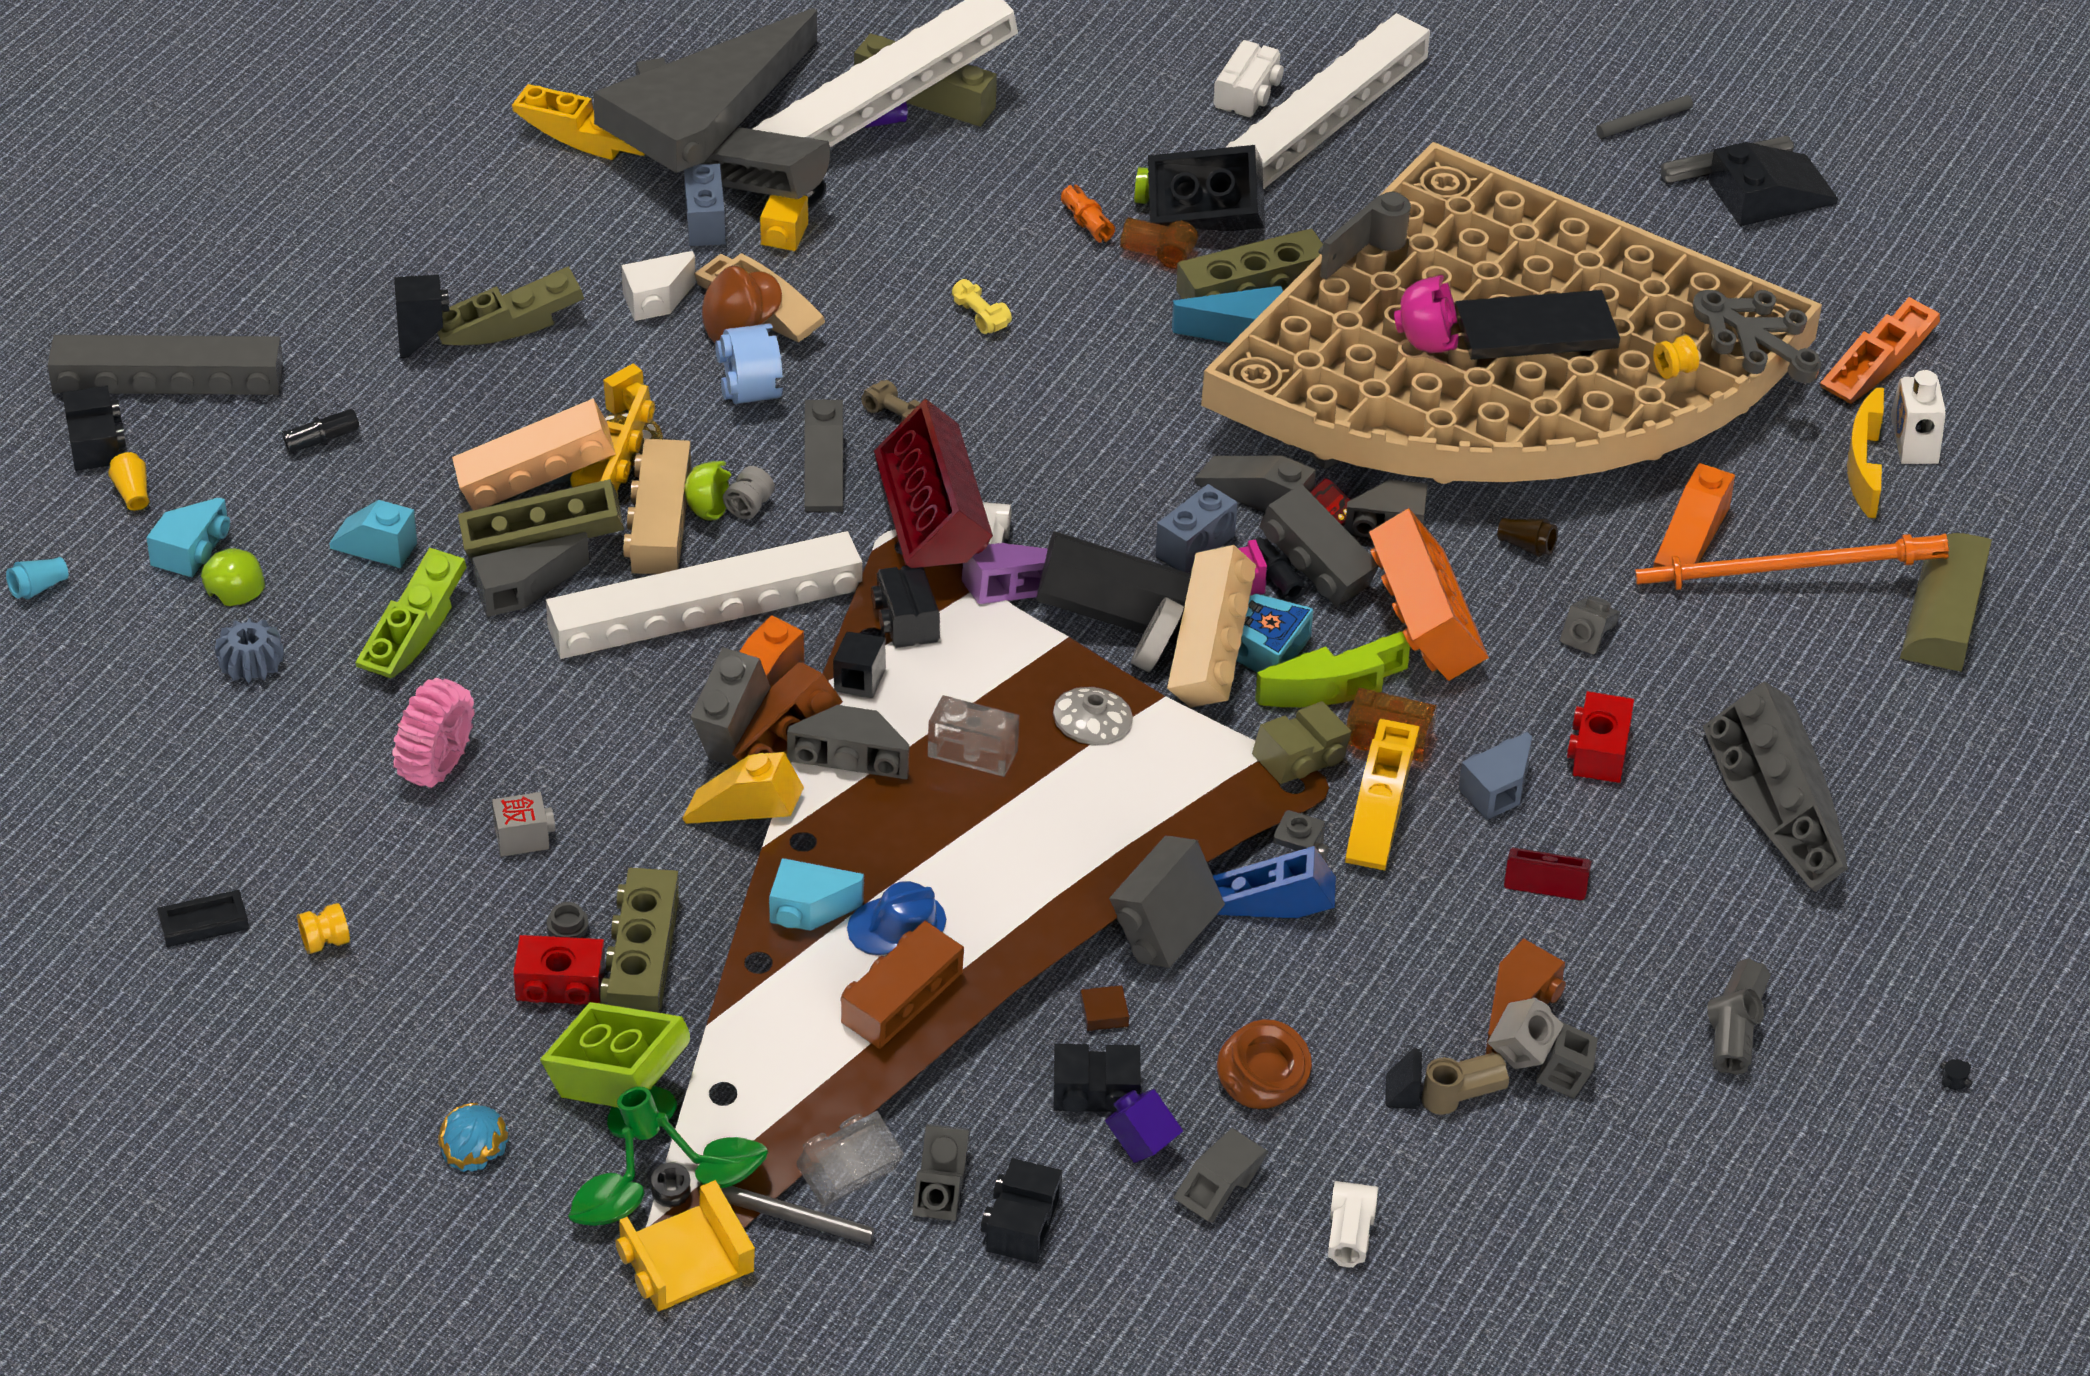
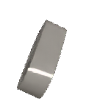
[1131,597,1184,673]

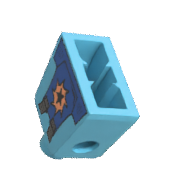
[1237,594,1313,672]

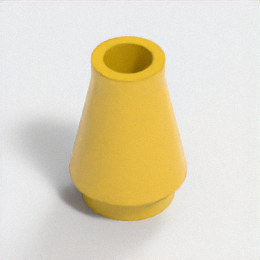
[108,452,149,511]

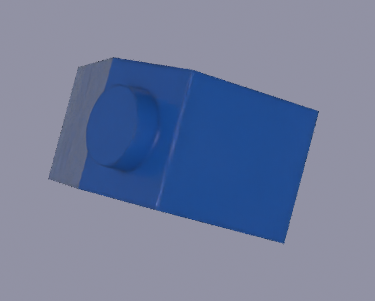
[1213,846,1336,918]

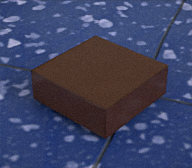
[1080,985,1129,1031]

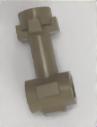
[861,380,920,422]

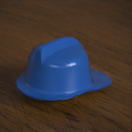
[847,881,947,955]

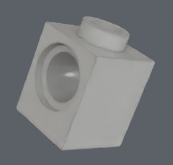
[1487,998,1564,1069]

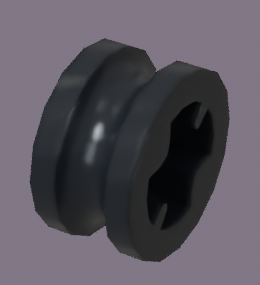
[651,1162,691,1208]

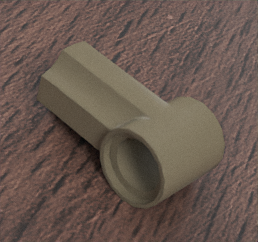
[1421,1052,1509,1115]

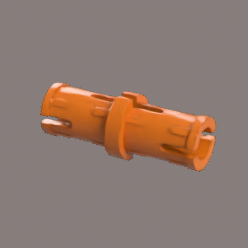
[1061,185,1115,243]

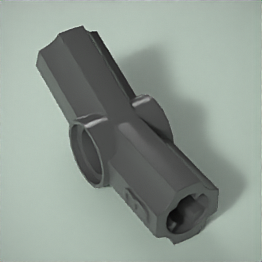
[1707,958,1771,1075]

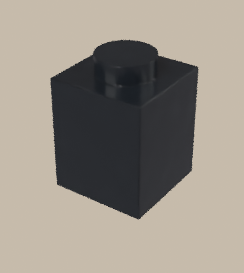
[833,631,886,698]

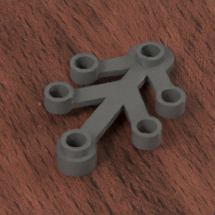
[1693,290,1821,383]

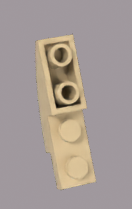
[694,253,825,343]

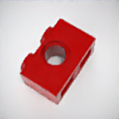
[1567,691,1634,783]
[513,935,606,1005]

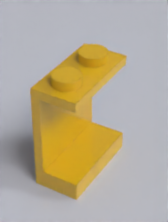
[615,1180,755,1312]

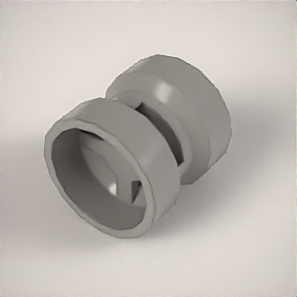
[723,466,775,520]

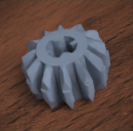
[215,617,284,684]

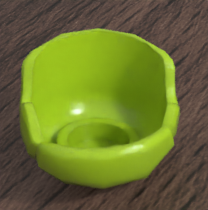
[684,461,731,521]
[201,548,265,606]

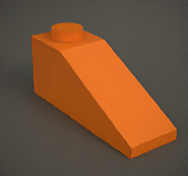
[1653,463,1735,580]
[740,615,805,687]

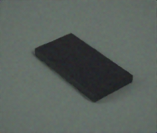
[1455,290,1620,360]

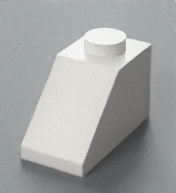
[621,251,696,321]

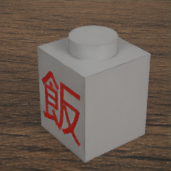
[492,792,555,857]

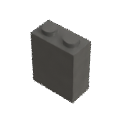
[690,647,771,766]
[1109,835,1225,968]

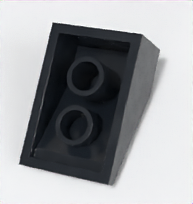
[1709,142,1838,227]
[1148,145,1265,231]

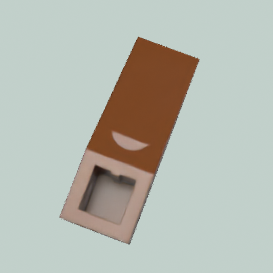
[732,661,843,762]
[1485,938,1566,1055]

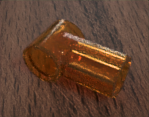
[1120,217,1199,269]

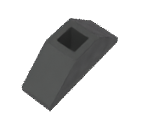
[787,705,909,779]

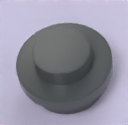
[547,902,589,938]

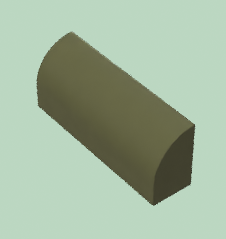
[1899,533,1992,672]

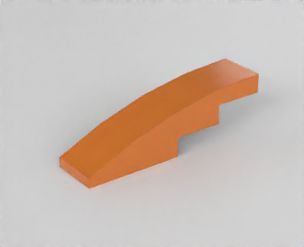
[1820,297,1940,404]

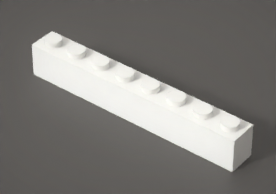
[753,0,1018,147]
[1226,13,1430,189]
[546,531,862,659]

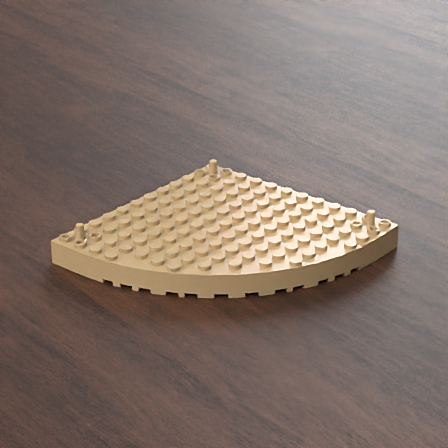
[1201,142,1822,484]

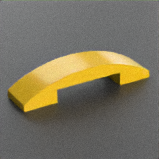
[1847,388,1884,518]

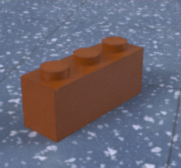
[840,921,964,1049]

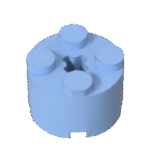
[715,323,783,404]

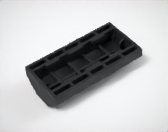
[1036,531,1191,644]

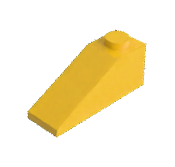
[683,752,804,824]

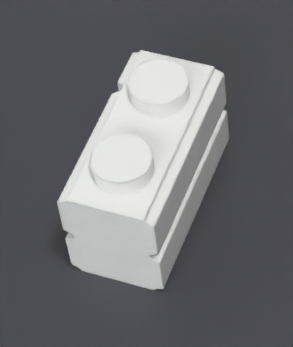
[1214,40,1284,117]

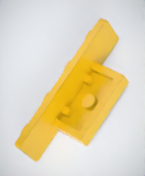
[570,384,655,495]

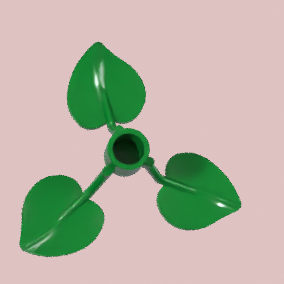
[568,1086,769,1226]

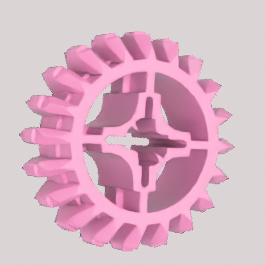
[392,678,475,788]

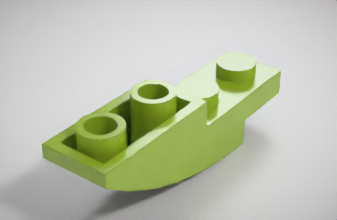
[355,547,467,679]
[1255,631,1410,708]

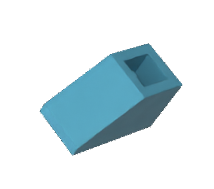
[146,498,230,578]

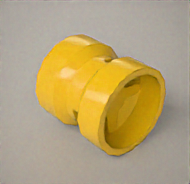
[297,903,350,954]

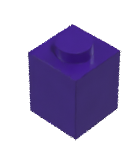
[1104,1089,1183,1163]

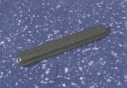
[1660,136,1794,183]

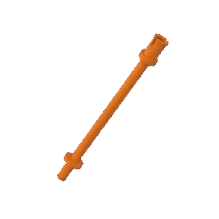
[1635,533,1949,590]

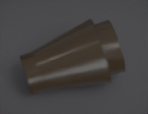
[1497,518,1558,557]

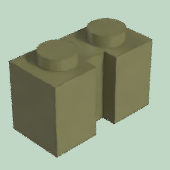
[1252,701,1352,784]

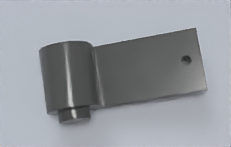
[1318,192,1411,280]

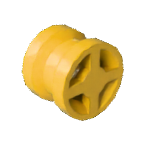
[1653,335,1699,379]

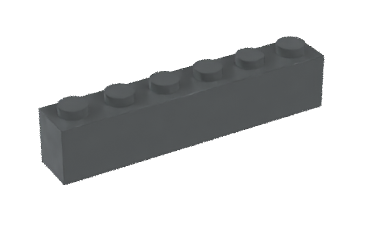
[48,335,283,395]

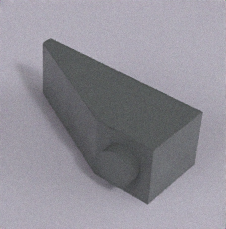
[804,399,843,512]
[1195,456,1316,513]

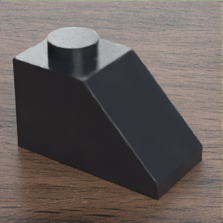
[394,275,450,358]

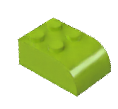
[540,1002,690,1108]

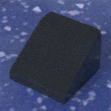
[1385,1048,1422,1109]

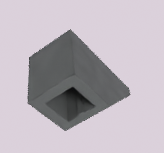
[1345,480,1428,538]

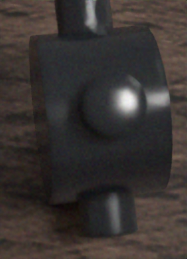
[1940,1059,1973,1090]

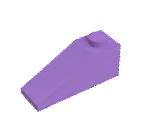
[962,543,1048,604]

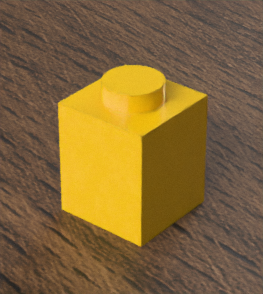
[760,195,808,251]

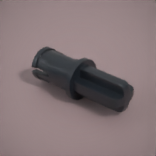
[282,409,360,455]
[1254,537,1306,601]

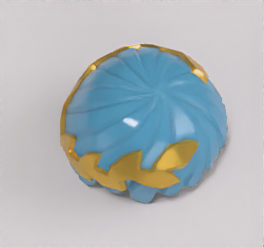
[438,1103,509,1172]

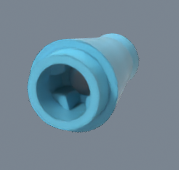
[6,557,69,600]

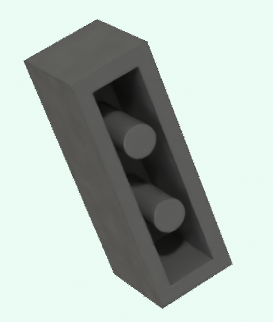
[1259,484,1379,608]

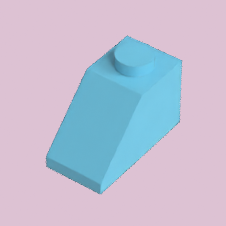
[329,500,417,568]
[769,858,864,931]

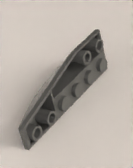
[1703,681,1848,892]

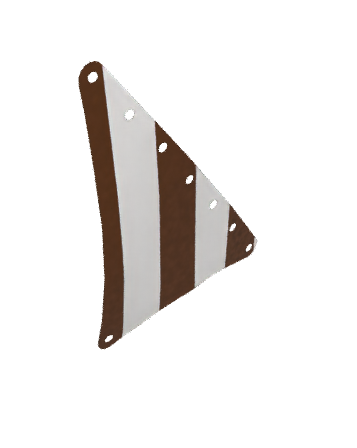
[646,529,1329,1229]

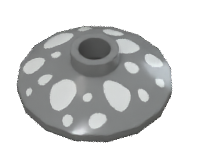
[1053,687,1133,745]

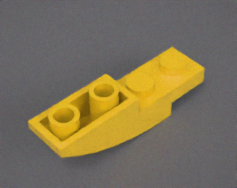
[512,84,645,160]
[1345,719,1419,871]

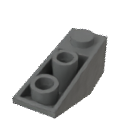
[472,532,589,617]

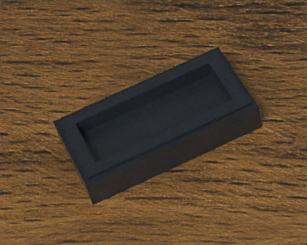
[157,890,249,947]

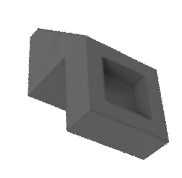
[912,1124,971,1221]
[1173,1128,1269,1223]

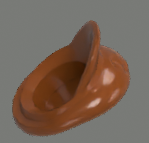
[702,266,782,343]
[1217,1019,1312,1109]

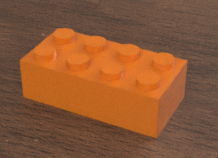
[1369,508,1489,681]

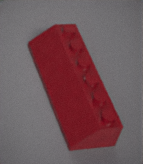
[874,398,993,568]

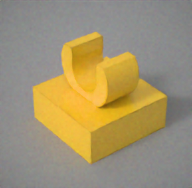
[603,363,644,415]

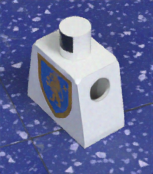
[1891,370,1945,464]

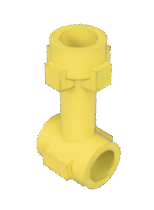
[952,279,1012,334]

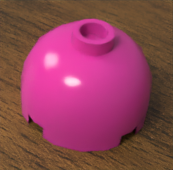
[1394,275,1459,353]

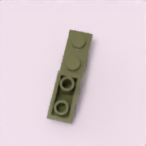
[437,266,585,345]

